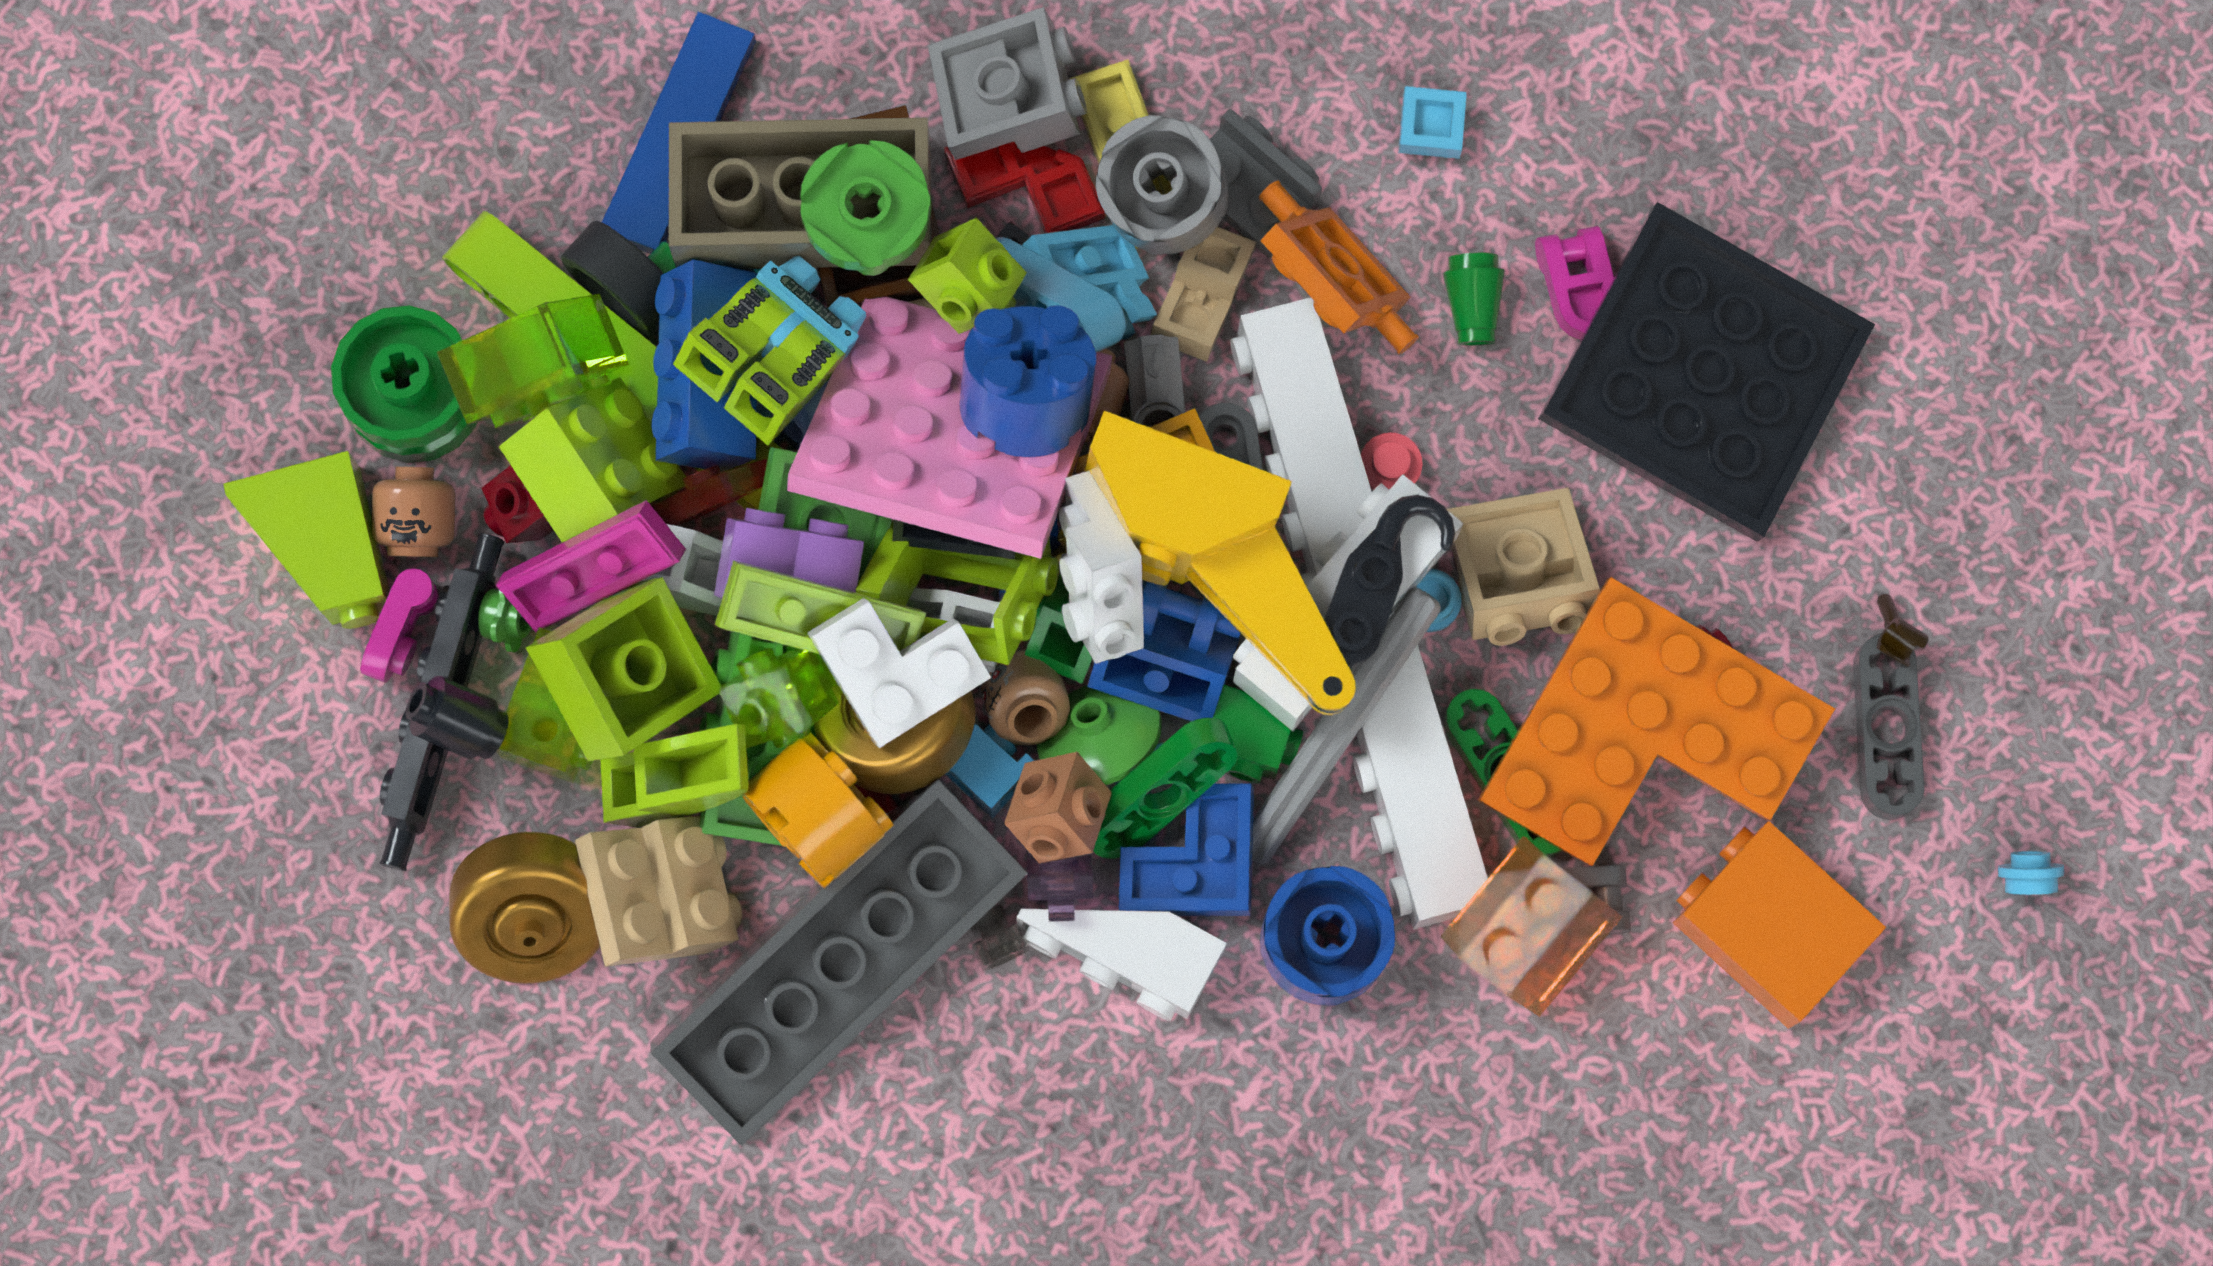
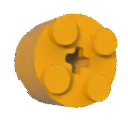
[742,731,894,889]

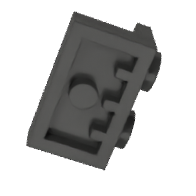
[1210,109,1322,259]

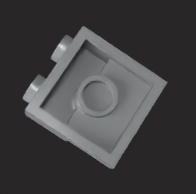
[928,7,1087,160]

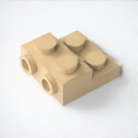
[1447,487,1600,646]
[575,816,742,967]

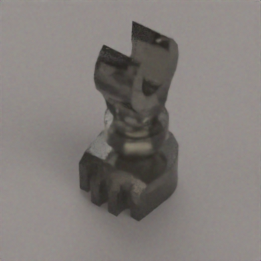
[970,904,1029,971]

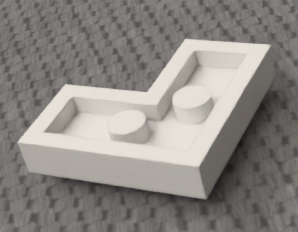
[808,598,991,748]

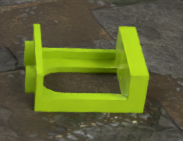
[855,519,1059,665]

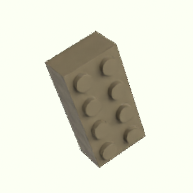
[669,117,932,269]

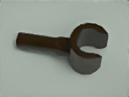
[1876,594,1929,668]

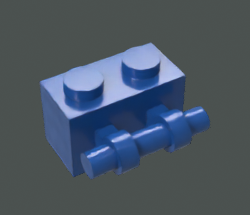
[1087,580,1241,721]

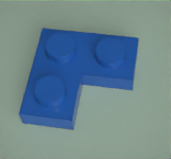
[1119,783,1254,916]

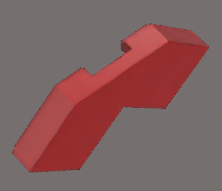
[944,141,1105,233]

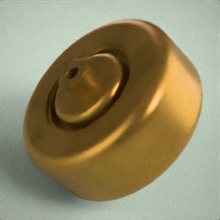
[813,668,975,794]
[449,832,600,984]

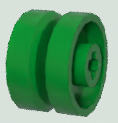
[331,305,485,463]

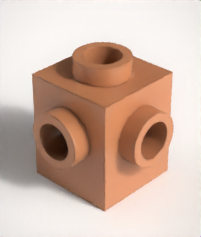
[1004,752,1112,864]

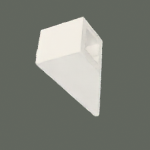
[1017,909,1227,1021]

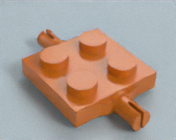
[1259,180,1419,355]

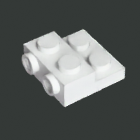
[1059,471,1144,664]

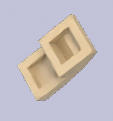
[1150,227,1257,362]

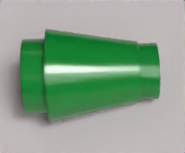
[1442,253,1505,346]

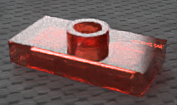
[652,459,767,526]

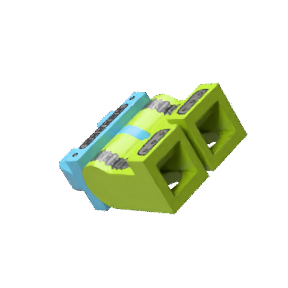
[673,256,867,446]

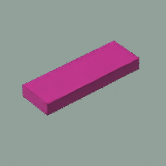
[496,500,686,632]

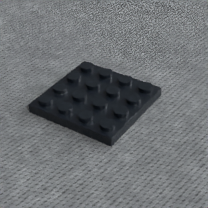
[1538,202,1875,542]

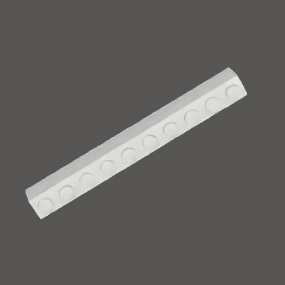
[1230,297,1494,929]

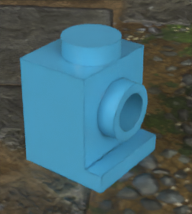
[945,723,1035,819]

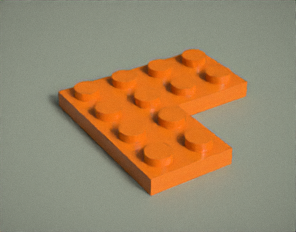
[1478,577,1835,866]

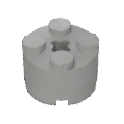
[1096,115,1229,255]

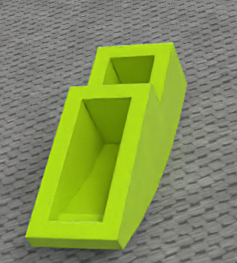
[600,724,749,827]

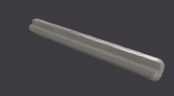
[1252,587,1441,865]

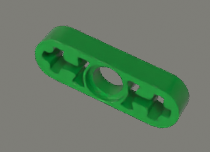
[1444,689,1562,859]
[1093,718,1238,859]

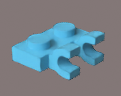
[1022,225,1157,340]

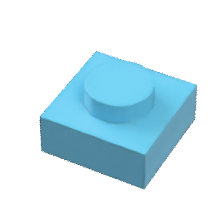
[1398,86,1467,159]

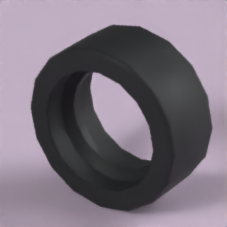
[560,221,664,337]

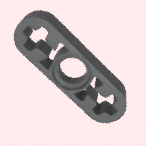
[1853,633,1924,820]

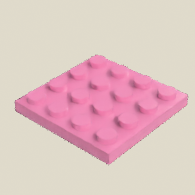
[787,297,1112,559]

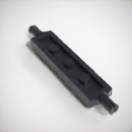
[379,533,505,872]

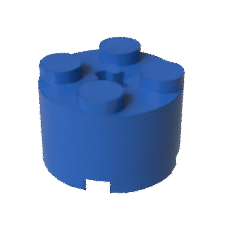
[959,305,1096,457]
[1260,866,1395,1006]

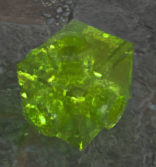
[718,648,839,748]

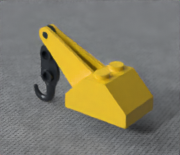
[1085,411,1456,715]

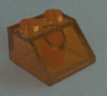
[1440,836,1623,1017]

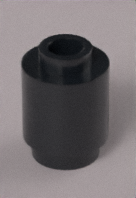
[405,675,509,759]

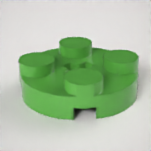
[800,140,932,276]

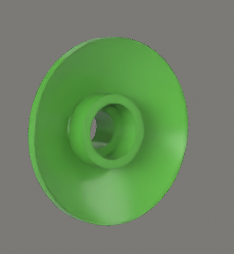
[1037,685,1162,785]

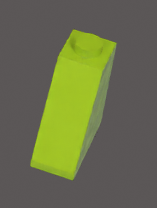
[223,451,390,629]

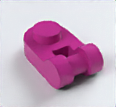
[1535,226,1614,340]
[360,568,439,683]

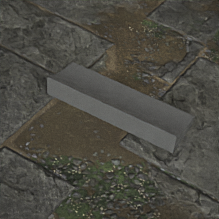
[650,778,1028,1146]

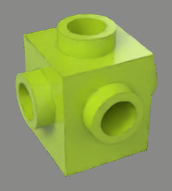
[908,218,1027,334]

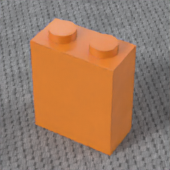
[1672,820,1886,1029]

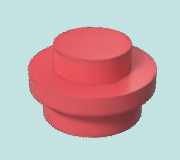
[1361,433,1422,490]

